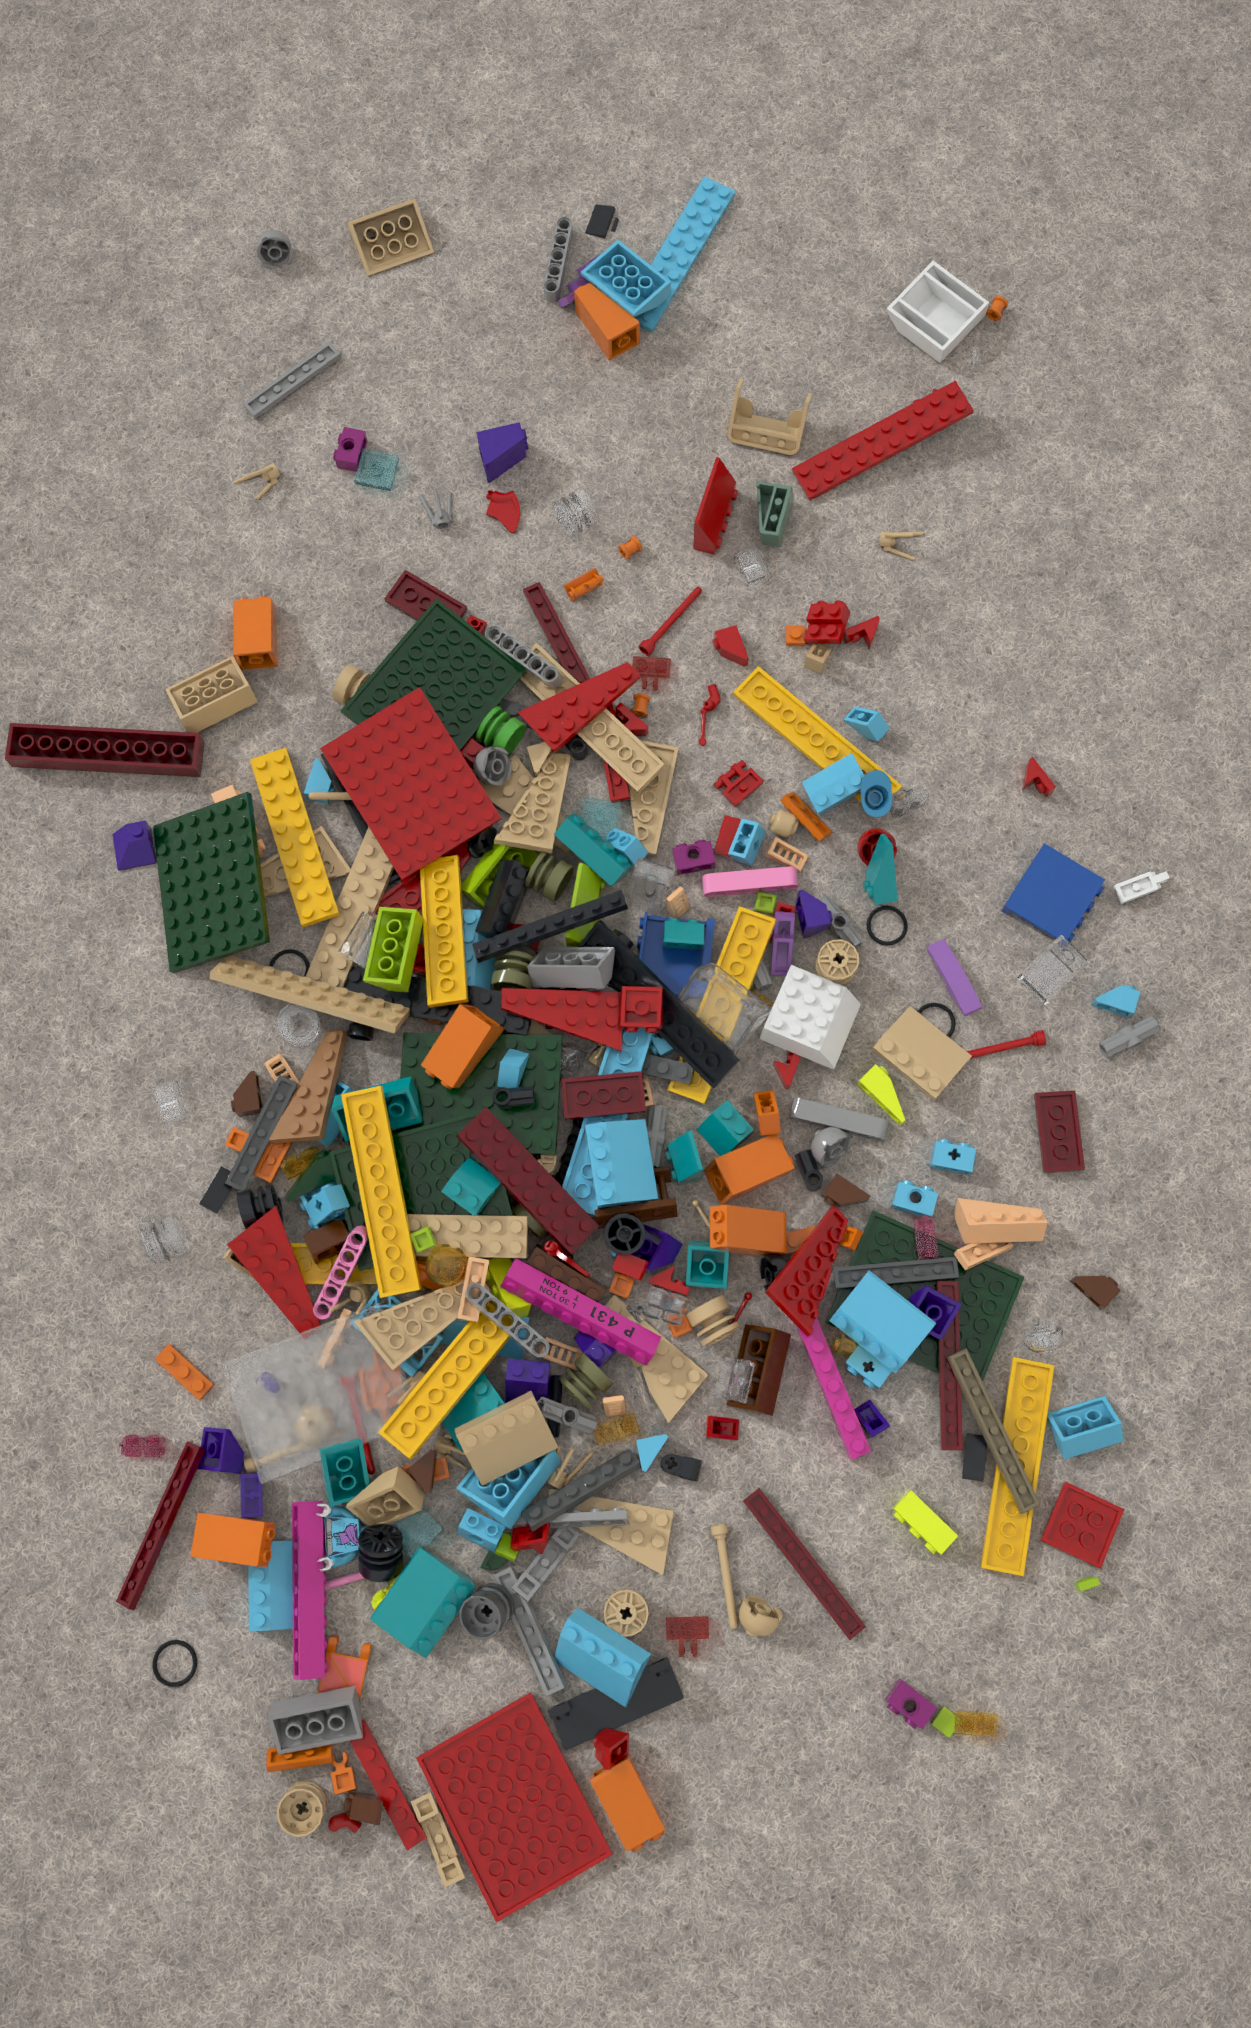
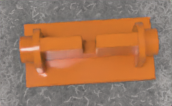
[563,568,604,602]

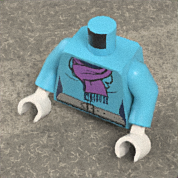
[316,1503,367,1572]

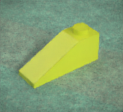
[857,1064,905,1126]

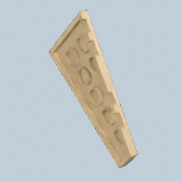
[494,752,571,853]
[478,754,572,854]
[260,826,351,897]
[354,1279,491,1371]

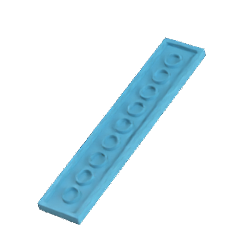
[626,176,735,333]
[562,1028,653,1216]

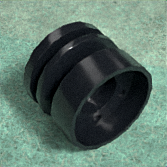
[237,1183,283,1229]
[358,1524,403,1582]

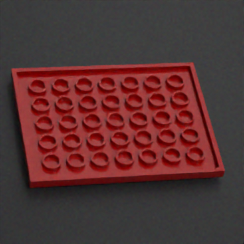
[320,687,502,881]
[416,1692,613,1922]

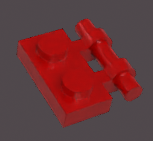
[713,760,764,807]

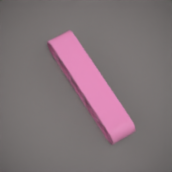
[702,866,799,897]
[313,1225,369,1319]

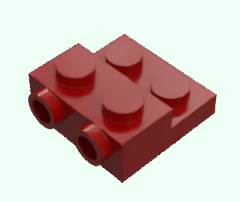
[804,600,851,644]
[620,986,663,1033]

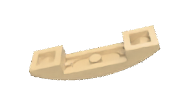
[411,1792,465,1887]

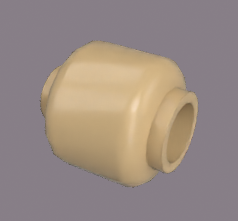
[768,810,798,838]

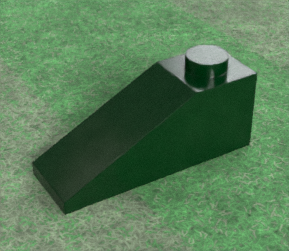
[286,1149,336,1202]

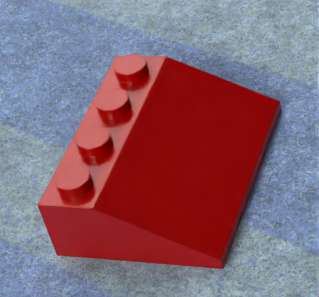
[693,457,738,555]

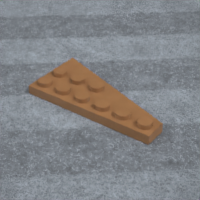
[269,1029,347,1144]

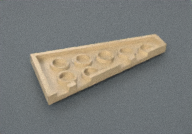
[628,740,679,857]
[605,1295,708,1423]
[549,1489,674,1575]

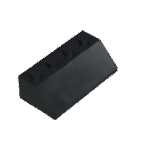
[475,860,529,938]

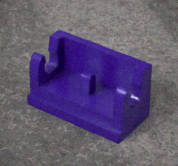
[240,1473,263,1518]

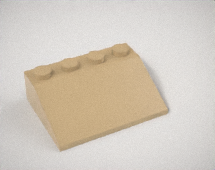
[347,198,434,276]
[165,656,258,733]
[872,1006,972,1101]
[455,1391,559,1486]

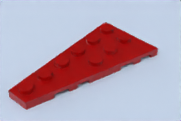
[517,662,641,753]
[375,842,472,926]
[501,988,622,1053]
[227,1205,322,1339]
[765,1206,848,1336]

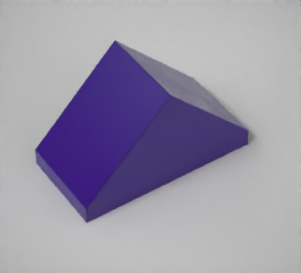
[854,1400,890,1439]

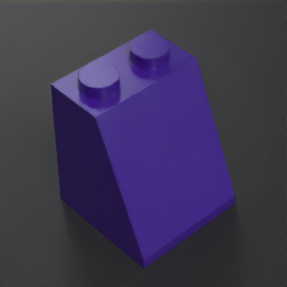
[476,422,528,483]
[505,1359,551,1403]

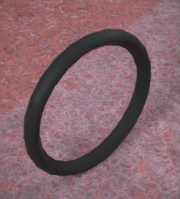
[866,906,908,946]
[269,949,310,977]
[917,1003,956,1038]
[152,1640,197,1687]

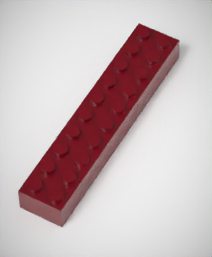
[5,723,205,777]

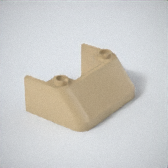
[728,378,812,455]

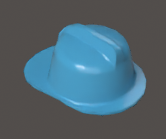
[861,770,892,817]

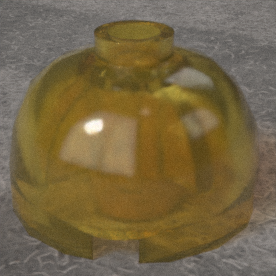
[426,1244,468,1287]

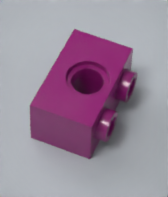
[333,427,368,472]
[672,840,715,875]
[885,1678,937,1729]

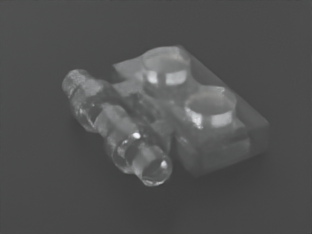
[714,1356,755,1404]

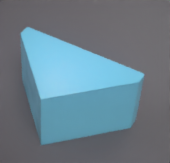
[497,1048,529,1088]
[636,1434,669,1473]

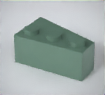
[756,481,794,547]

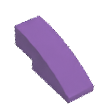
[771,911,795,976]

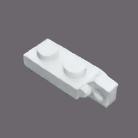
[1113,871,1169,904]

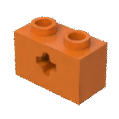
[754,1090,781,1136]

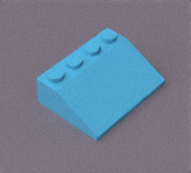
[581,240,671,317]
[585,1119,658,1209]
[829,1270,936,1374]
[456,1450,561,1529]
[248,1540,293,1632]
[554,1608,651,1707]

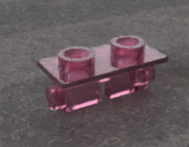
[913,1216,939,1260]
[119,1434,166,1457]

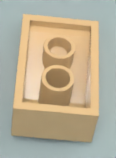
[346,1466,425,1527]

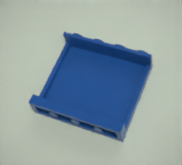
[1001,843,1105,948]
[637,912,715,999]

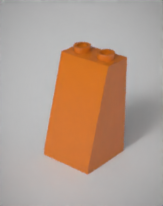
[574,283,640,360]
[233,596,278,670]
[421,1004,505,1089]
[703,1133,794,1205]
[710,1205,787,1257]
[190,1513,275,1567]
[590,1753,665,1852]

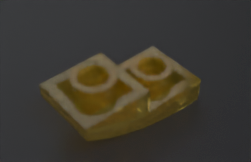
[593,1412,640,1446]
[954,1710,998,1737]

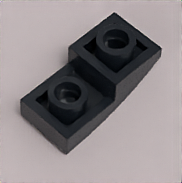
[199,1166,232,1214]
[962,1433,987,1482]

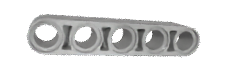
[543,216,573,303]
[485,625,563,689]
[789,1098,889,1142]
[465,1283,549,1359]

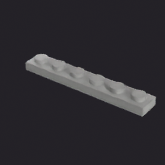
[243,341,341,419]
[502,1508,630,1531]
[493,1565,567,1696]

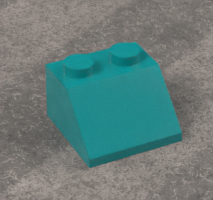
[662,918,704,950]
[696,1100,754,1156]
[441,1157,501,1216]
[686,1240,730,1289]

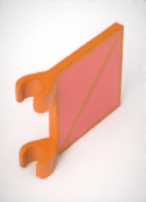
[318,1635,372,1701]

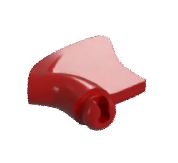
[486,490,520,534]
[544,1241,591,1278]

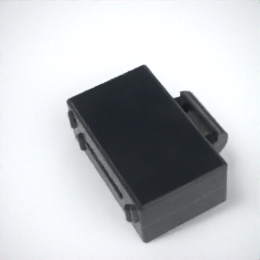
[585,204,619,239]

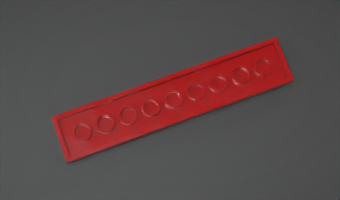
[792,380,973,501]

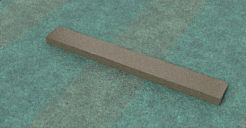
[946,1348,1040,1514]

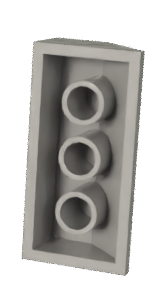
[527,946,615,990]
[268,1686,363,1755]

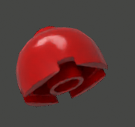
[857,828,897,866]

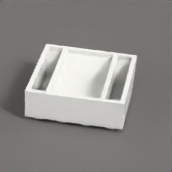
[886,261,989,363]
[760,965,861,1070]

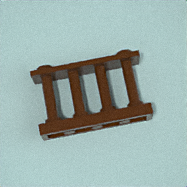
[594,1166,678,1229]

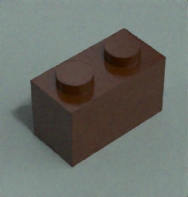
[303,1219,349,1264]

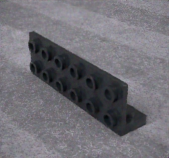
[548,1656,684,1750]

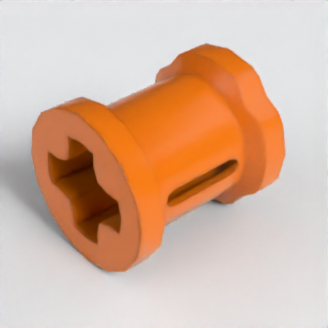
[986,296,1008,321]
[618,536,642,560]
[631,693,650,718]

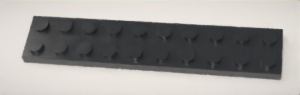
[578,920,740,1089]
[344,967,532,1036]

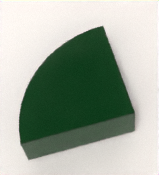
[480,1550,508,1570]

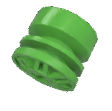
[476,706,526,756]

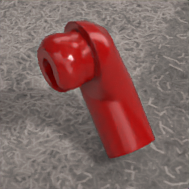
[703,684,721,711]
[328,1813,362,1833]

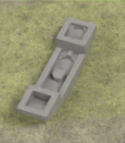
[511,1528,581,1602]

